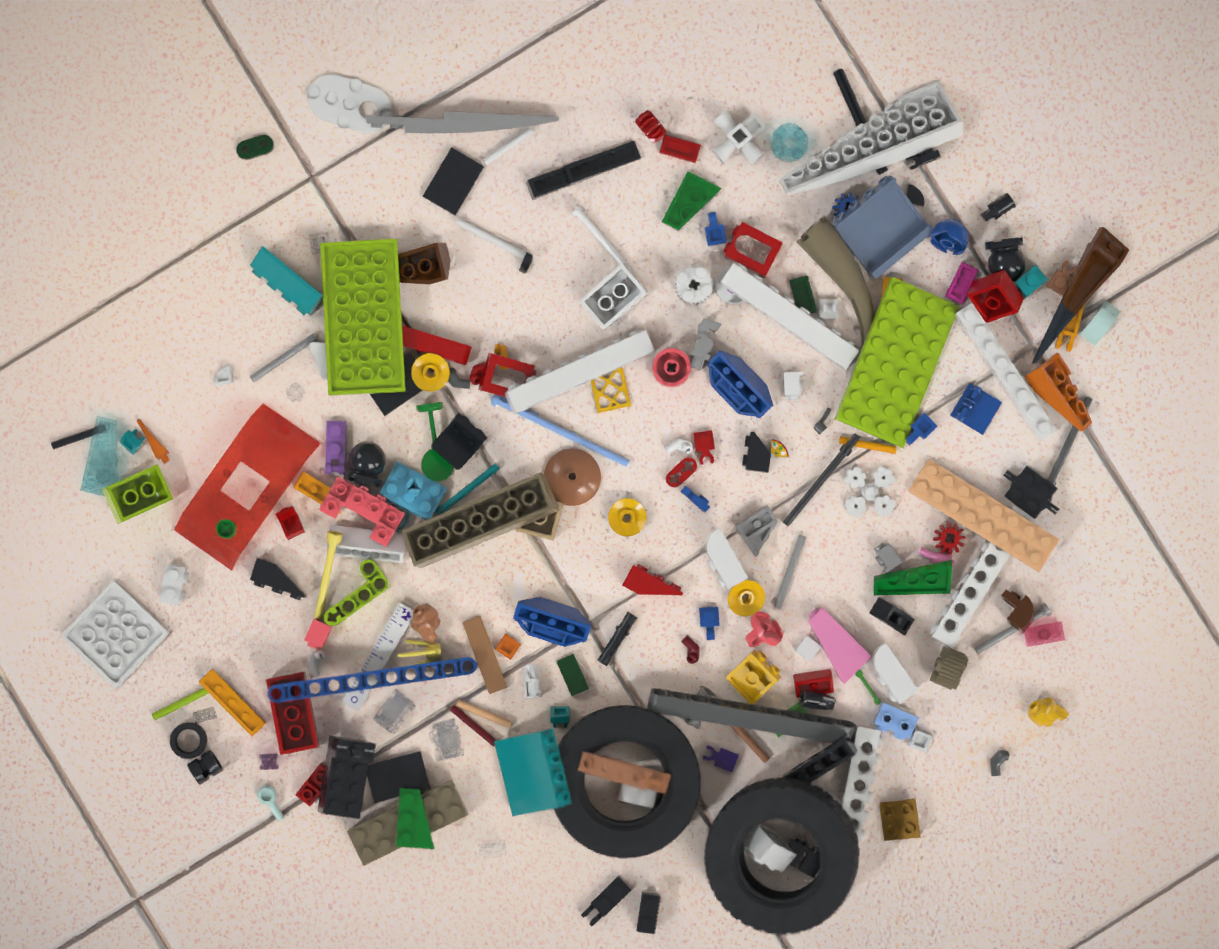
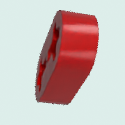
[666,457,697,488]

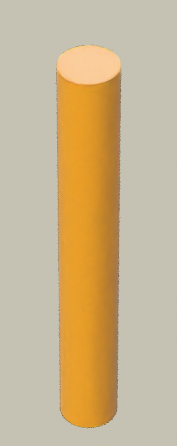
[839,436,897,454]

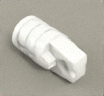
[523,664,542,699]

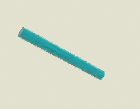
[436,463,500,515]

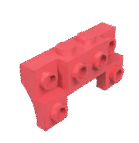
[319,476,406,547]

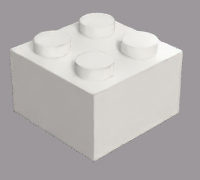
[743,824,796,872]

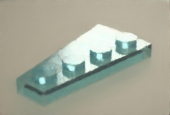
[80,416,118,496]

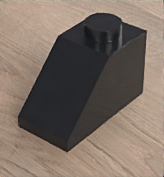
[869,597,915,636]

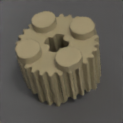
[930,646,969,690]

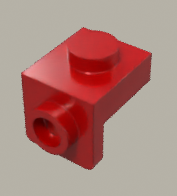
[276,506,305,540]

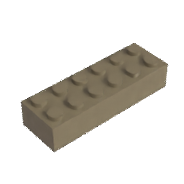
[347,780,469,866]

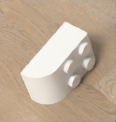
[579,263,650,330]
[706,528,748,590]
[871,643,919,704]

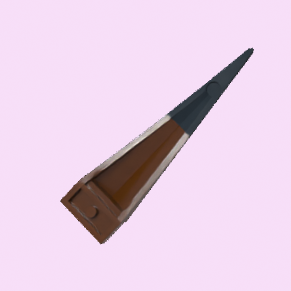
[1032,227,1129,363]

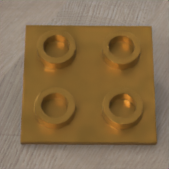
[879,798,921,841]

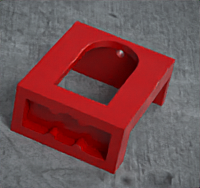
[723,222,783,278]
[478,353,536,397]

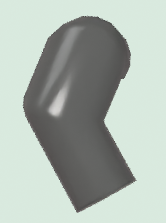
[448,368,470,389]
[990,750,1010,776]

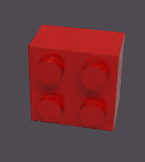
[967,270,1024,323]

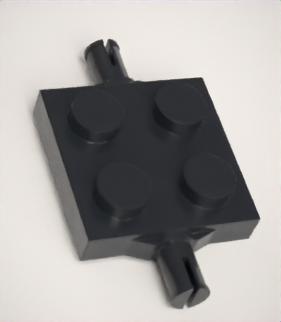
[1003,465,1060,519]

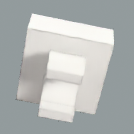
[819,299,839,319]

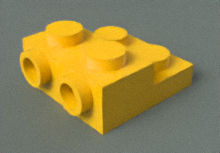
[725,649,781,704]

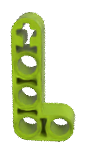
[324,560,389,626]

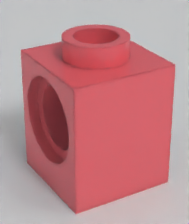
[304,619,332,650]

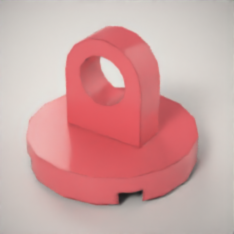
[745,611,783,647]

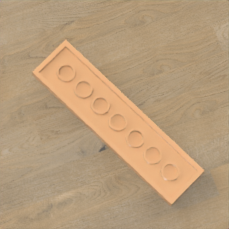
[908,459,1060,572]

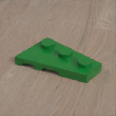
[661,171,722,231]
[396,788,435,849]

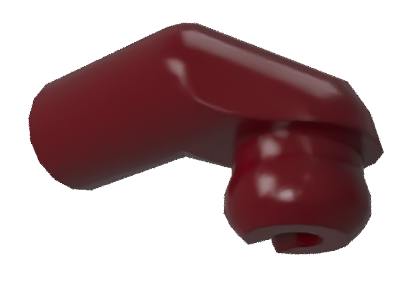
[681,635,700,664]

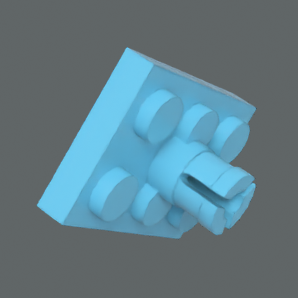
[379,461,447,521]

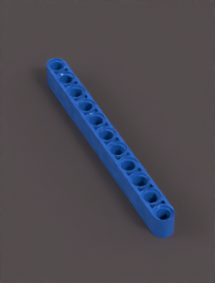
[267,657,477,702]

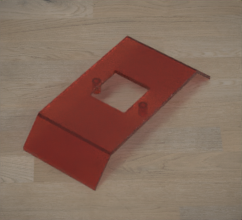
[174,403,321,571]

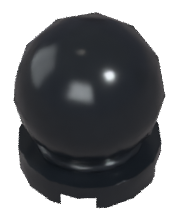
[985,237,1026,281]
[343,441,386,488]

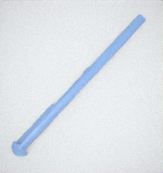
[491,394,630,467]

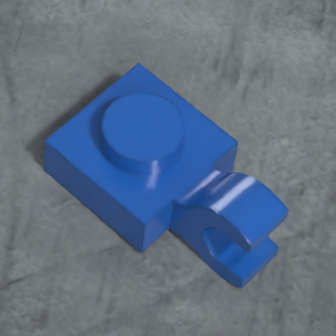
[705,212,727,246]
[905,413,937,446]
[699,607,720,640]

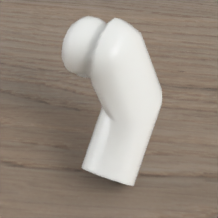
[664,438,693,454]
[307,650,325,678]

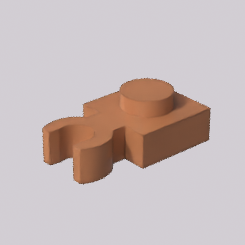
[1046,260,1077,297]

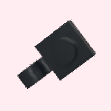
[906,148,941,170]

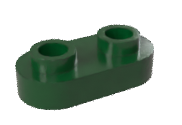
[236,135,274,160]

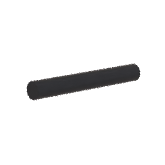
[51,424,108,450]

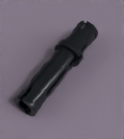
[597,611,638,666]

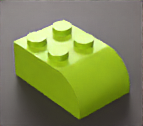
[101,464,173,524]

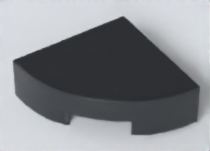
[906,184,925,207]
[519,252,534,274]

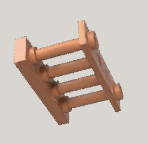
[578,752,671,794]

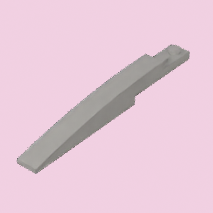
[367,111,559,133]

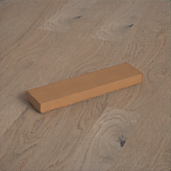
[462,616,507,694]

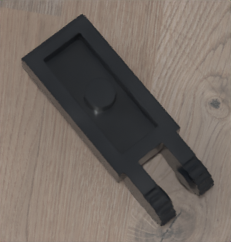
[581,876,631,926]

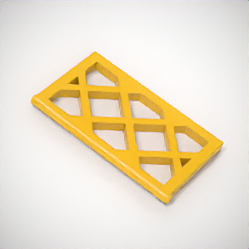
[591,367,631,413]

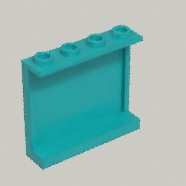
[494,728,572,817]

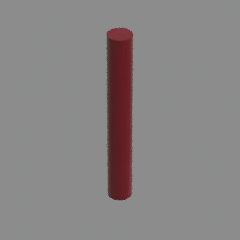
[449,705,497,747]

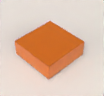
[495,633,521,660]

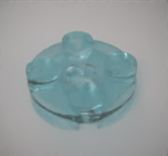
[770,123,808,162]

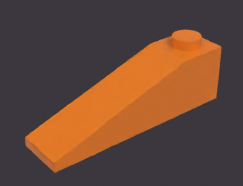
[1024,353,1092,432]

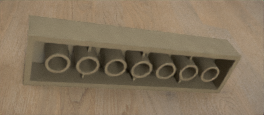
[401,473,559,568]

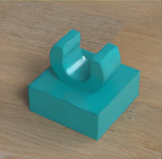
[119,429,145,455]
[550,706,570,728]

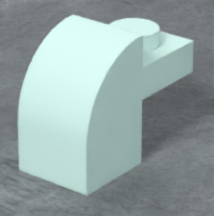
[1079,300,1120,346]

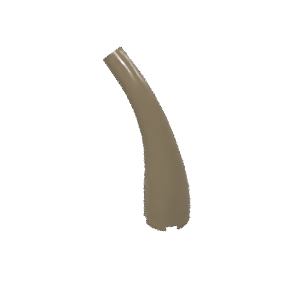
[796,216,875,355]

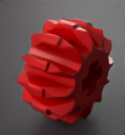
[635,110,666,143]
[933,522,966,555]

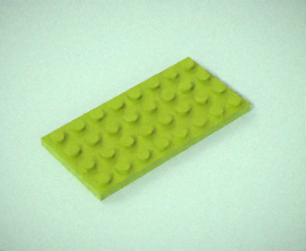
[320,238,406,396]
[834,277,960,448]

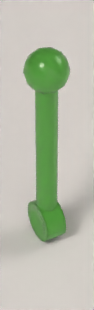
[855,670,881,705]

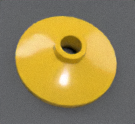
[411,353,450,392]
[608,498,646,537]
[728,580,765,617]

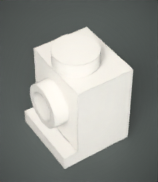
[783,372,803,400]

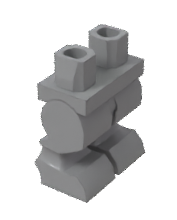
[690,318,722,370]

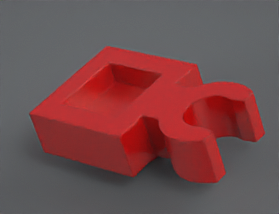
[693,430,715,465]

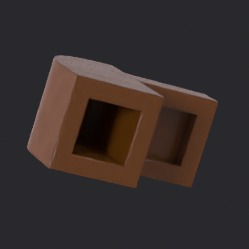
[1001,590,1034,634]

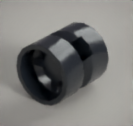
[187,750,224,785]

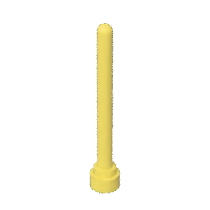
[314,530,343,620]

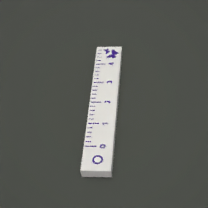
[342,603,413,712]

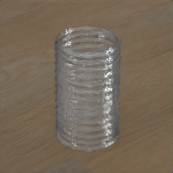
[192,706,217,724]

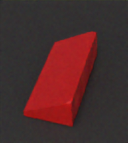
[793,669,834,698]

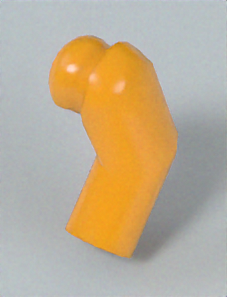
[494,344,509,370]

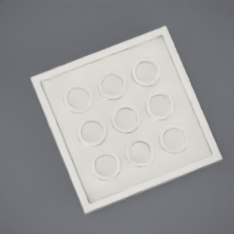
[60,580,170,689]

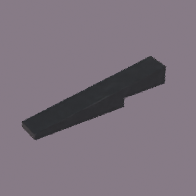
[526,141,641,200]

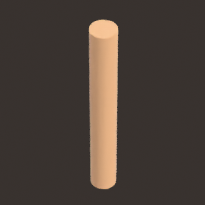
[456,699,512,728]

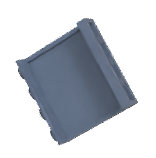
[831,175,933,279]

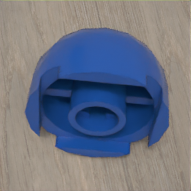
[929,219,969,255]

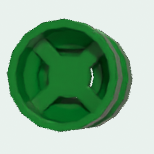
[216,519,237,539]

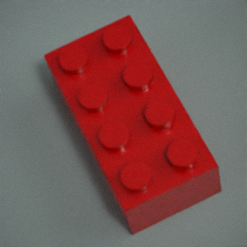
[266,671,320,755]

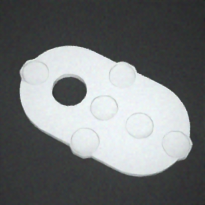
[306,74,394,134]

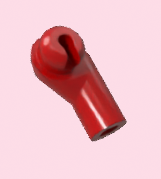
[469,361,486,385]

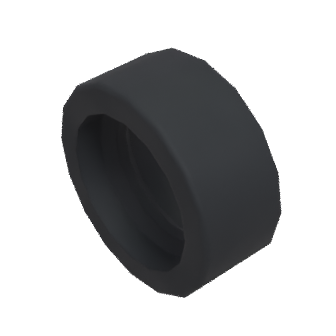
[170,722,208,759]

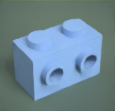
[873,702,919,741]

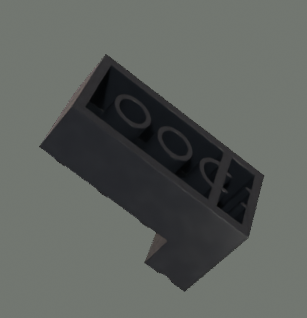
[317,735,376,819]

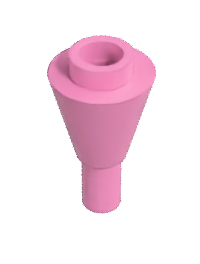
[919,547,954,565]

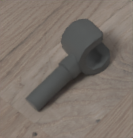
[814,408,831,435]

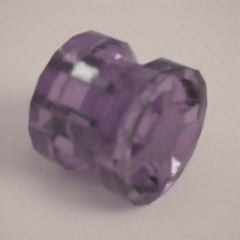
[259,753,279,770]

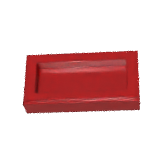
[659,134,701,164]

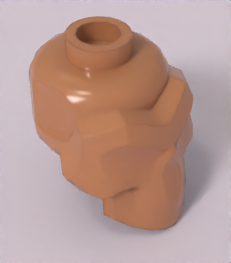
[411,603,441,644]

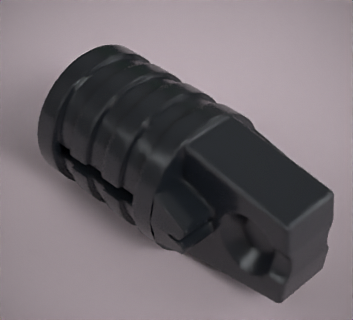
[980,193,1016,221]
[799,689,836,710]

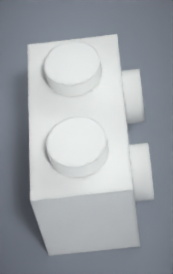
[159,564,189,606]

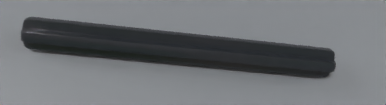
[833,68,888,175]

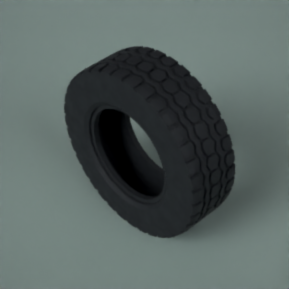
[554,705,701,859]
[704,777,860,935]

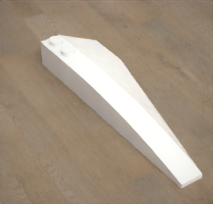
[779,80,963,195]

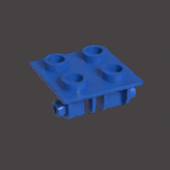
[950,383,1002,435]

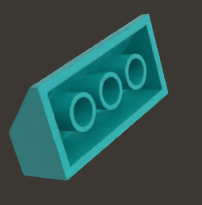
[250,246,323,316]

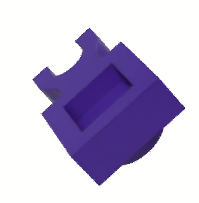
[702,745,739,772]

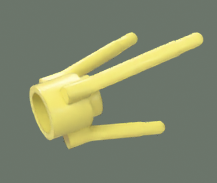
[397,639,442,671]

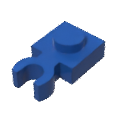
[680,486,710,513]

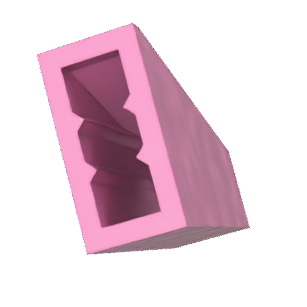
[808,607,872,684]

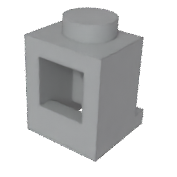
[874,543,902,573]

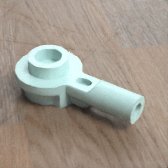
[257,785,285,822]

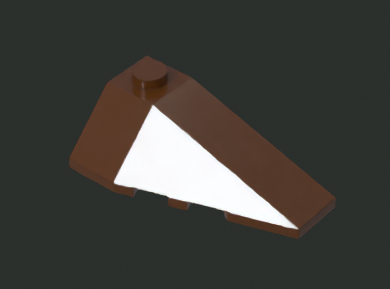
[398,242,451,285]

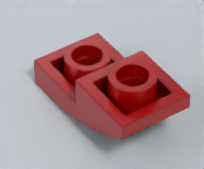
[295,763,325,807]

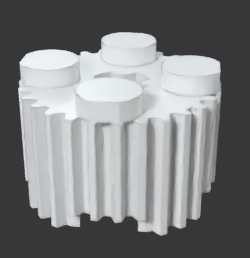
[675,266,713,306]

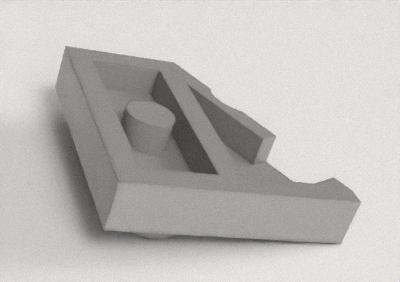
[735,505,778,557]

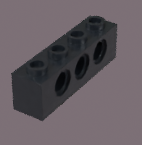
[782,734,858,783]

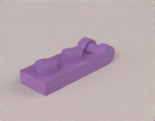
[325,421,346,475]

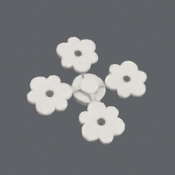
[844,466,896,518]

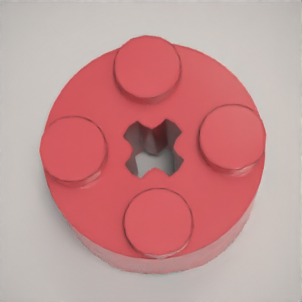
[652,348,691,388]

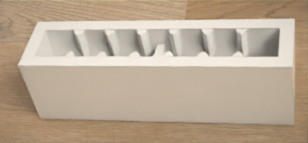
[327,525,406,563]

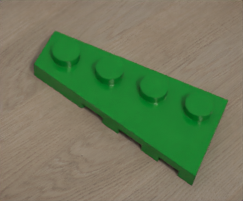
[873,560,952,596]

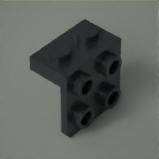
[431,413,488,470]

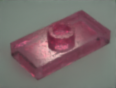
[1024,621,1065,647]

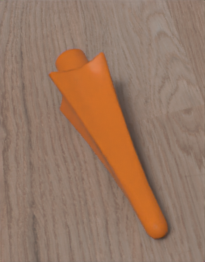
[136,419,170,464]

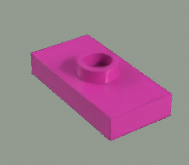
[945,262,979,305]

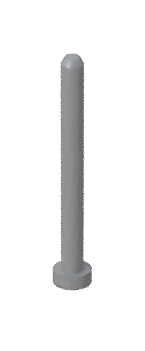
[974,603,1052,654]

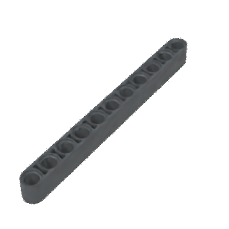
[647,688,856,743]

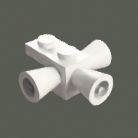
[711,110,767,165]

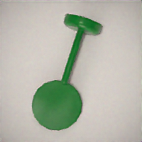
[416,402,454,481]

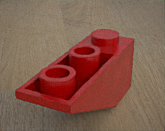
[622,564,683,595]

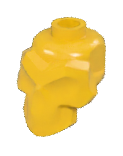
[1028,697,1069,727]

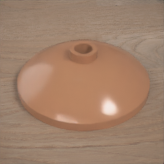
[544,448,601,506]

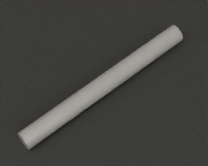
[250,334,317,382]
[774,535,806,609]

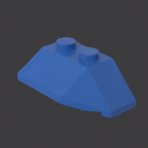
[707,350,774,418]
[513,597,592,647]

